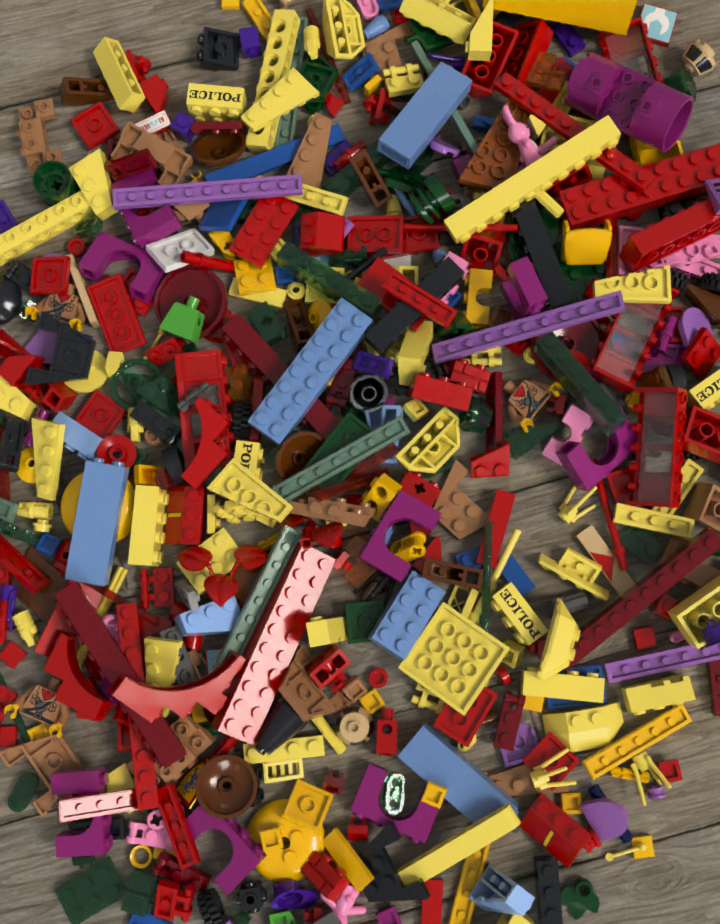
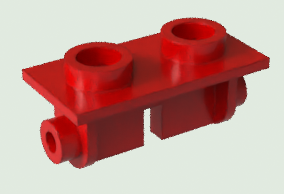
[144,336,184,368]

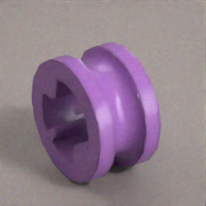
[646,785,666,799]

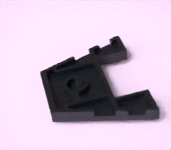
[25,311,96,386]
[358,820,431,902]

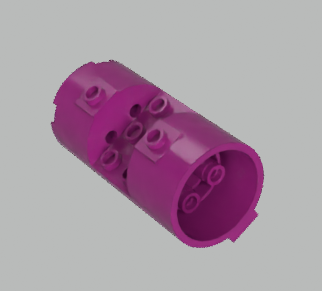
[564,52,694,152]

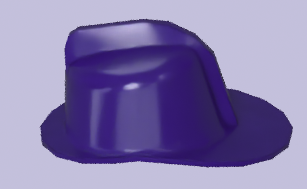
[702,618,720,647]
[270,880,318,909]

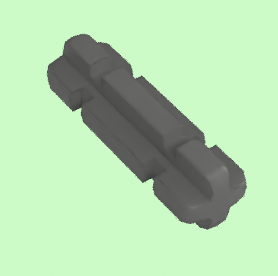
[177,382,212,412]

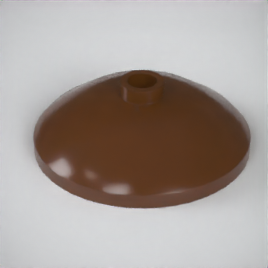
[192,130,246,167]
[275,431,325,481]
[195,755,258,819]

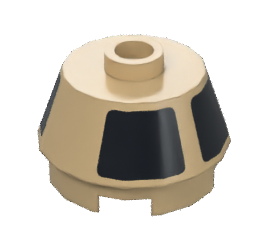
[681,38,719,77]
[335,706,374,746]

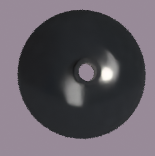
[0,273,22,326]

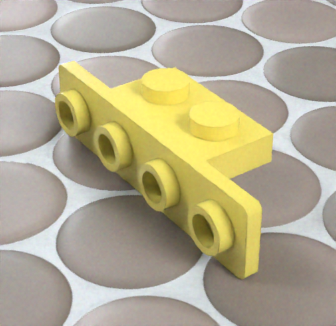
[538,547,609,601]

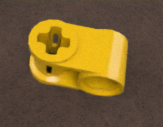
[207,231,238,261]
[389,531,426,563]

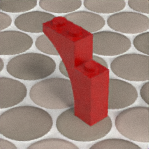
[181,396,231,490]
[44,633,112,720]

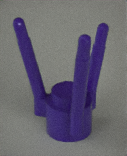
[426,54,465,72]
[0,584,18,632]

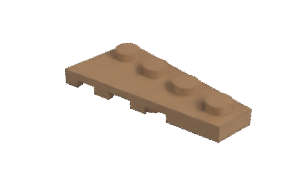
[287,112,332,189]
[488,763,569,796]

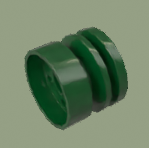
[32,160,79,207]
[407,172,457,225]

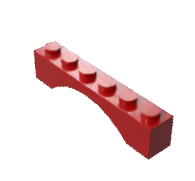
[0,328,78,413]

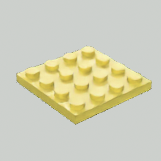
[398,602,510,716]

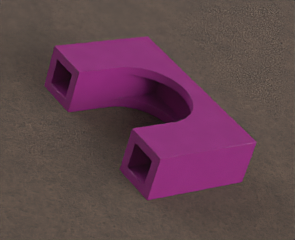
[111,169,182,250]
[78,231,168,304]
[500,256,548,320]
[555,405,637,491]
[359,490,442,584]
[350,762,439,844]
[51,766,113,858]
[186,805,267,896]

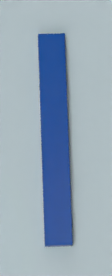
[204,123,346,182]

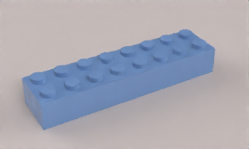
[248,297,373,447]

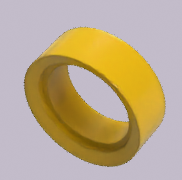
[130,844,153,868]

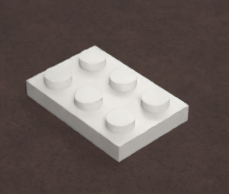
[146,228,215,273]

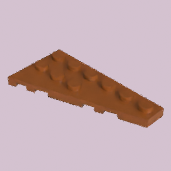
[457,99,528,190]

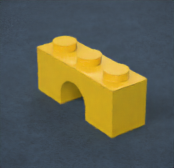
[462,268,493,330]

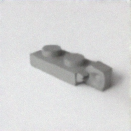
[174,579,200,611]

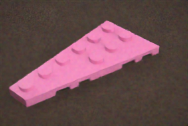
[617,225,720,277]

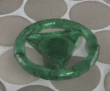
[109,358,165,411]

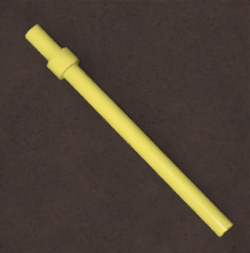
[468,528,521,624]

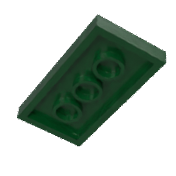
[302,412,373,497]

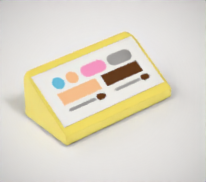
[526,115,546,142]

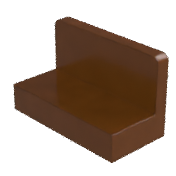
[487,298,513,328]

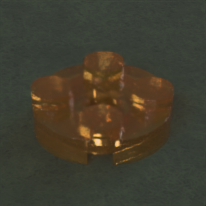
[226,364,254,403]

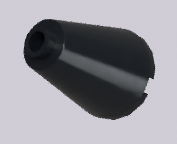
[349,372,388,412]
[254,697,308,756]

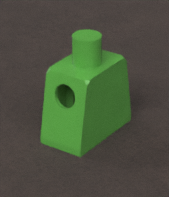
[159,295,205,345]

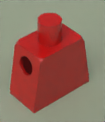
[375,708,397,756]

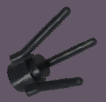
[354,570,397,604]

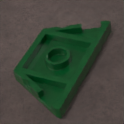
[299,54,338,103]

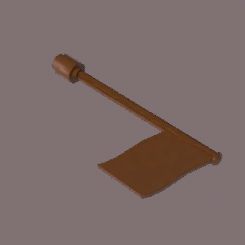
[10,473,136,625]

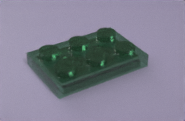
[54,857,129,924]

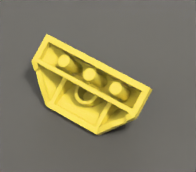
[322,0,365,59]
[395,406,460,473]
[537,598,580,680]
[541,702,624,752]

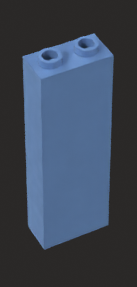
[377,61,472,170]
[65,457,130,586]
[397,722,519,823]

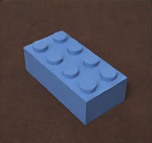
[367,570,445,660]

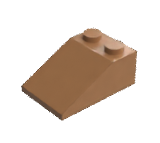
[683,482,720,534]

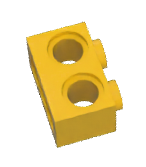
[361,473,403,521]

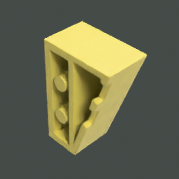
[621,674,696,715]

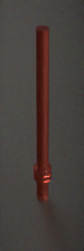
[305,8,351,104]
[54,560,159,625]

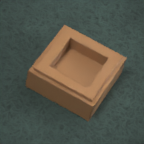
[341,675,368,703]

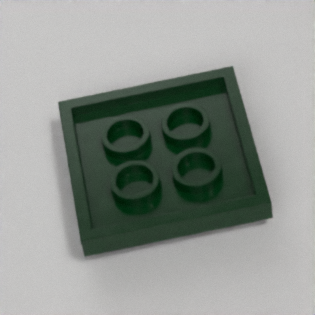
[555,243,606,305]

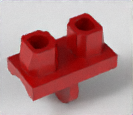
[125,49,152,83]
[362,88,394,126]

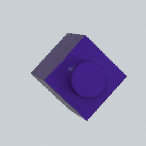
[239,26,262,58]
[170,111,196,144]

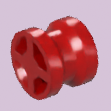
[584,827,602,854]

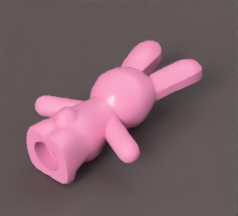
[502,104,543,167]
[320,882,366,924]

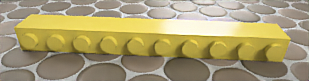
[444,115,621,244]

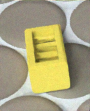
[260,758,304,784]

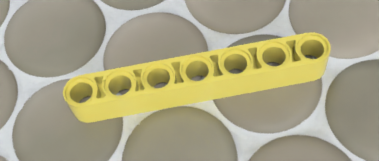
[397,803,521,885]

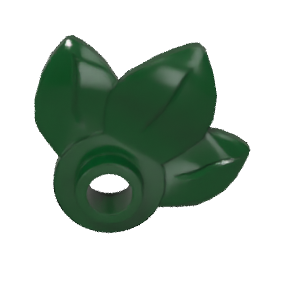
[560,878,600,920]

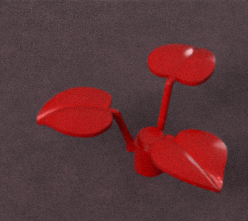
[277,494,362,549]
[177,545,269,607]

